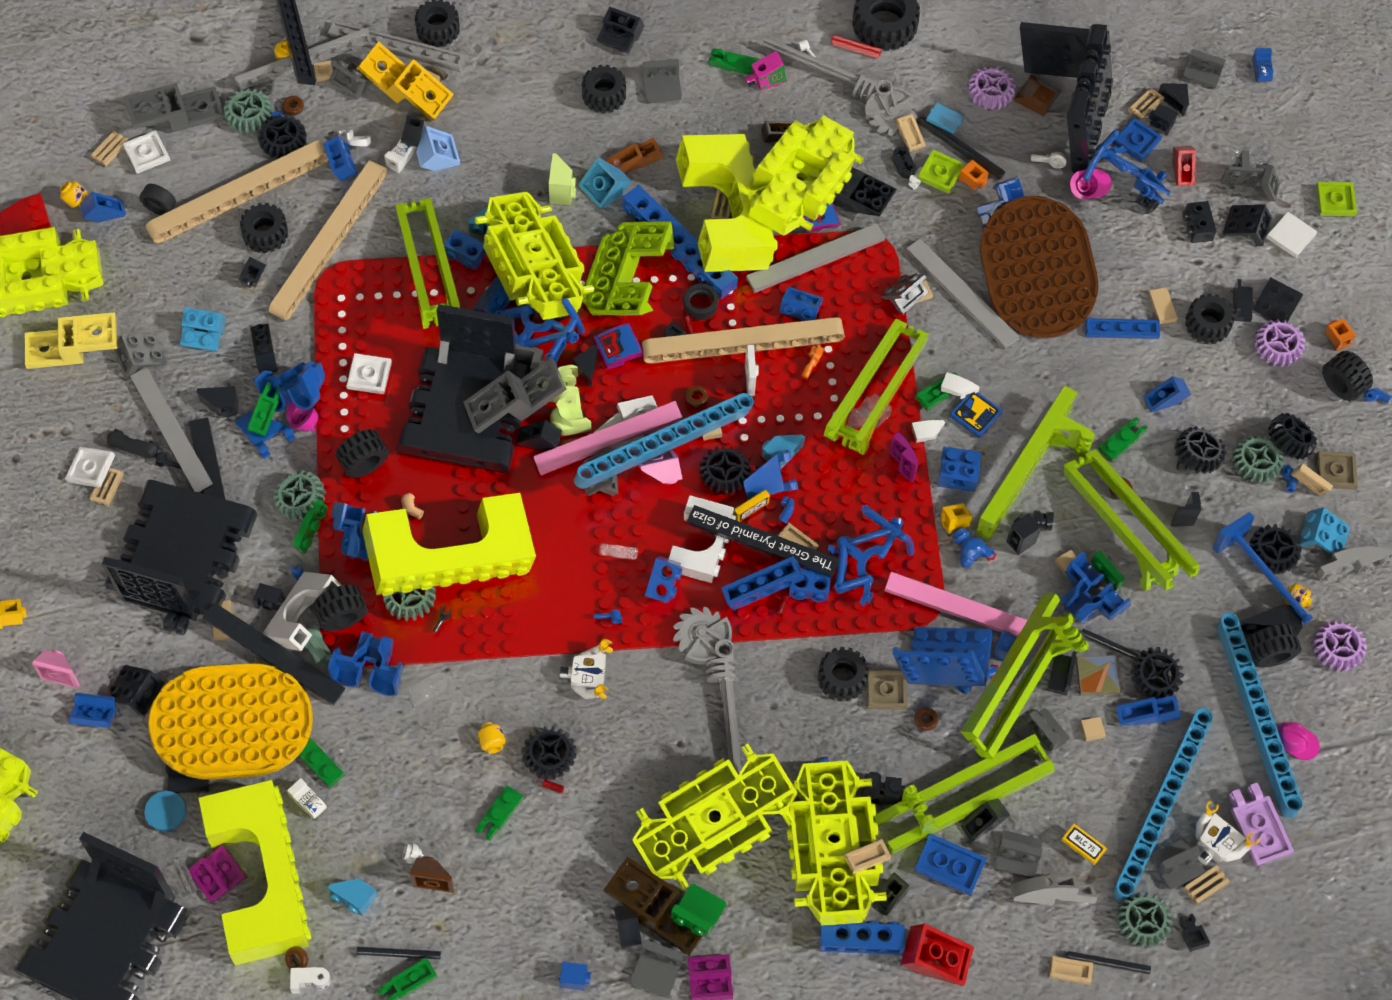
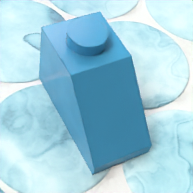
[762,435,805,470]

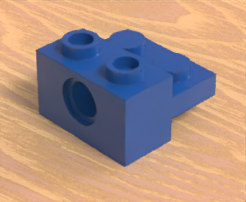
[937,446,981,492]

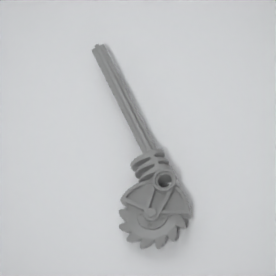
[762,37,917,136]
[673,607,741,775]

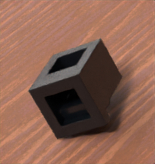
[1148,104,1178,136]
[239,256,266,288]
[253,583,286,611]
[862,772,884,805]
[882,776,905,805]

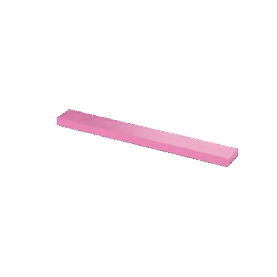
[534,401,683,475]
[884,572,1027,637]

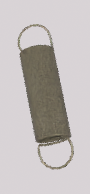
[427,63,451,82]

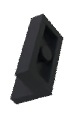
[1233,279,1253,323]
[1171,492,1202,527]
[1047,651,1077,696]
[166,764,210,793]

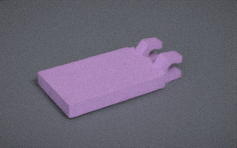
[1229,783,1294,867]

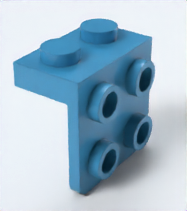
[1299,507,1350,555]

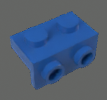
[69,693,116,728]

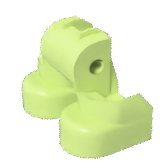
[542,365,591,436]

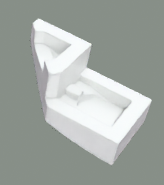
[337,129,372,146]
[941,372,979,399]
[911,420,945,443]

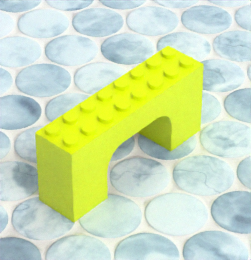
[675,134,777,272]
[362,493,536,596]
[199,780,312,966]

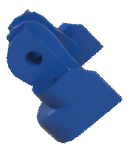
[977,176,1025,229]
[253,361,325,412]
[331,502,378,562]
[1060,551,1131,624]
[328,632,403,696]

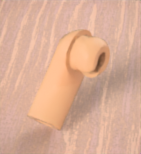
[401,493,424,519]

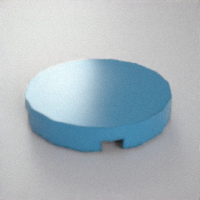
[144,791,186,832]

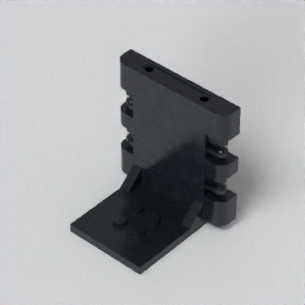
[1019,22,1113,174]
[396,304,531,473]
[102,479,257,621]
[13,832,189,1000]

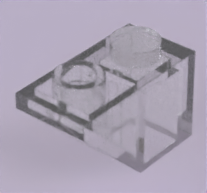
[848,393,892,428]

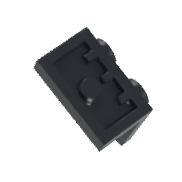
[1223,204,1272,246]
[1253,277,1304,324]
[106,665,165,717]

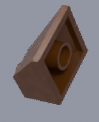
[1014,75,1061,117]
[410,856,454,893]

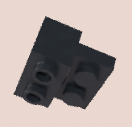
[597,6,645,54]

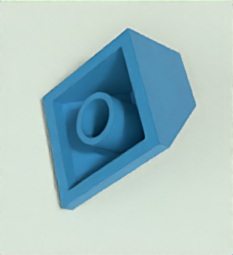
[578,158,632,209]

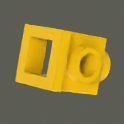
[940,503,972,534]
[0,599,27,629]

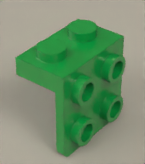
[671,884,726,938]

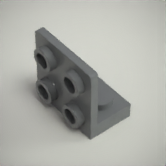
[114,334,167,378]

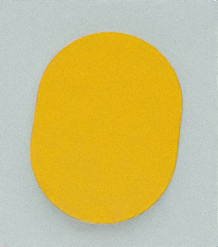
[148,664,313,779]

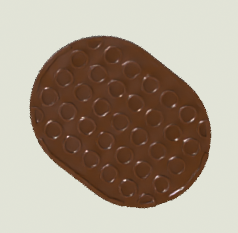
[980,196,1099,339]

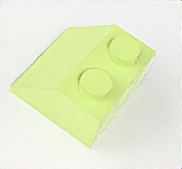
[549,153,576,205]

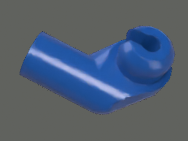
[1364,388,1392,404]
[1282,465,1298,493]
[778,496,795,524]

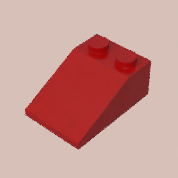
[0,193,52,236]
[901,923,974,986]

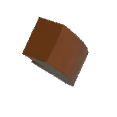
[604,137,664,173]

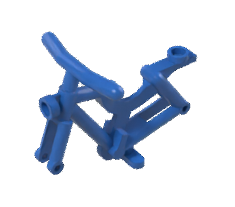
[1083,130,1171,204]
[495,298,585,364]
[828,505,915,606]

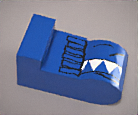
[1252,48,1273,82]

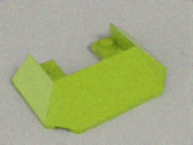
[582,221,674,315]

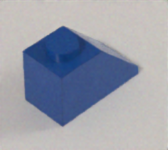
[80,192,126,223]
[1143,376,1191,412]

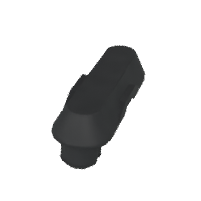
[107,429,159,458]

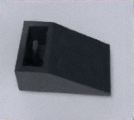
[833,167,897,217]

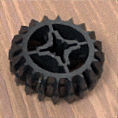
[258,114,307,159]
[1268,413,1317,460]
[1174,426,1226,474]
[699,445,751,495]
[1249,524,1302,575]
[1130,647,1184,699]
[522,726,577,780]

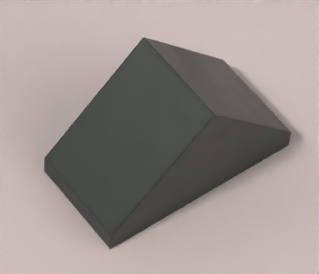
[872,872,910,916]

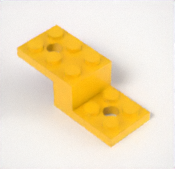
[357,41,454,121]

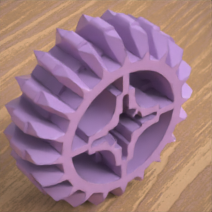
[968,66,1016,111]
[1254,319,1305,367]
[1313,619,1367,672]

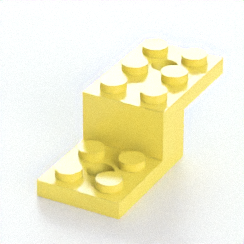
[25,312,117,369]

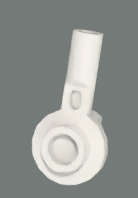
[1031,152,1067,169]

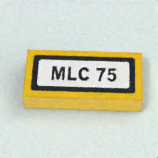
[734,490,770,522]
[1061,824,1107,866]

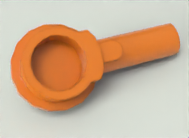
[801,344,824,379]

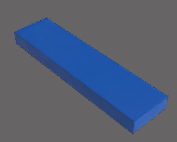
[1085,318,1160,339]

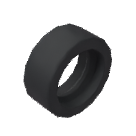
[139,183,176,215]
[683,283,719,320]

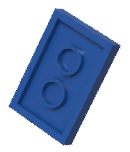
[914,833,987,896]

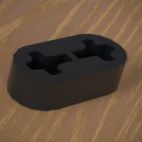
[892,147,916,179]

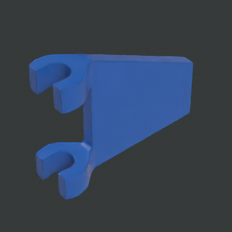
[235,411,296,459]
[743,450,798,500]

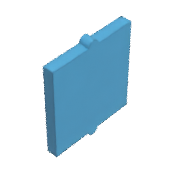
[926,103,964,134]

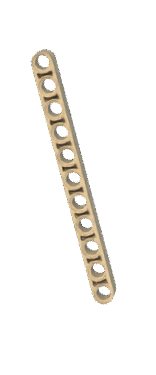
[146,140,329,243]
[269,161,387,320]
[642,318,845,363]

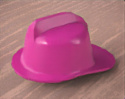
[1070,169,1111,199]
[286,402,319,432]
[1277,722,1320,760]

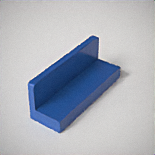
[473,275,510,314]

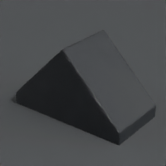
[1158,83,1189,117]
[572,345,598,387]
[614,906,642,948]

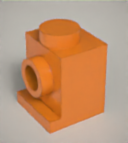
[959,160,989,191]
[1325,318,1356,351]

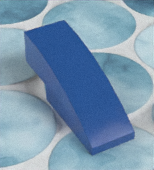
[1116,695,1182,726]

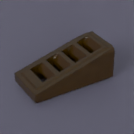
[761,121,794,143]

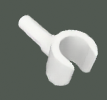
[797,40,817,58]
[908,167,922,189]

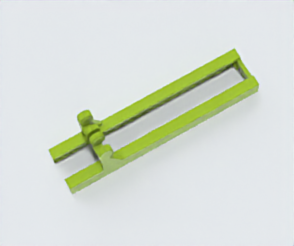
[395,198,460,329]
[824,319,929,455]
[976,386,1095,541]
[1064,449,1199,591]
[961,593,1089,758]
[873,734,1055,855]

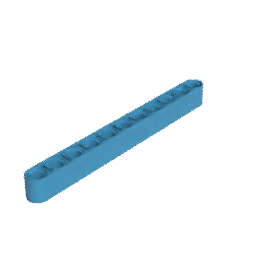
[574,393,754,489]
[1217,613,1303,818]
[1113,708,1213,902]

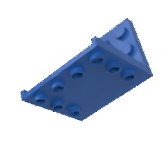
[893,627,993,687]

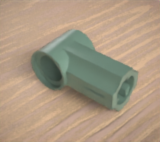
[304,624,332,665]

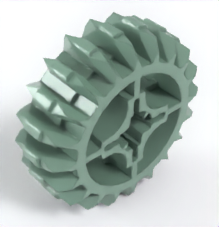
[223,88,272,134]
[1232,434,1284,484]
[273,470,326,522]
[383,586,436,621]
[1116,892,1173,948]

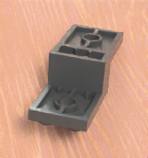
[124,83,225,132]
[464,358,567,433]

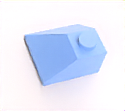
[416,126,461,171]

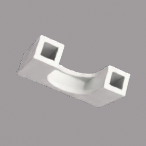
[667,496,736,583]
[262,572,342,651]

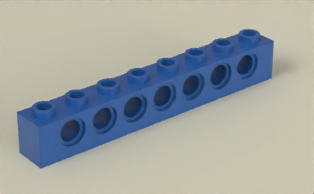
[622,185,738,300]

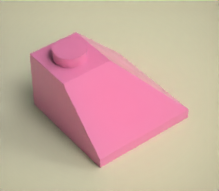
[634,450,682,484]
[32,650,80,688]

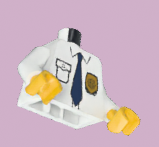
[560,639,613,700]
[1195,800,1260,865]

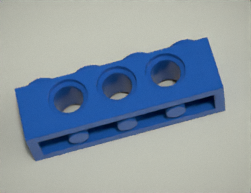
[722,556,805,610]
[820,921,905,955]

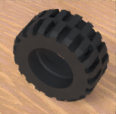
[852,0,920,51]

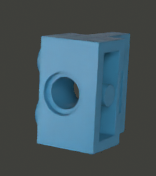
[180,307,226,352]

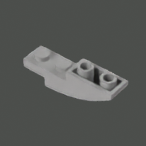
[1316,547,1392,581]
[1010,875,1097,906]

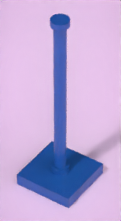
[1213,512,1313,624]

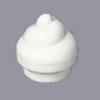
[402,843,424,864]

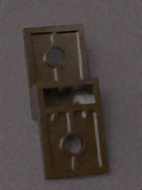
[604,856,703,956]

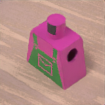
[744,51,787,90]

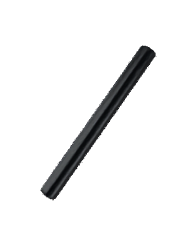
[917,114,1005,180]

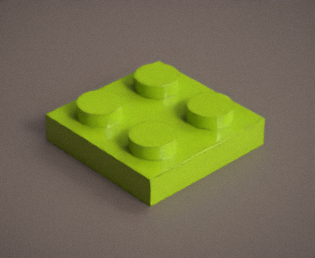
[917,150,965,194]
[1316,182,1357,216]

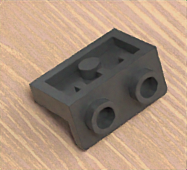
[1256,163,1281,202]

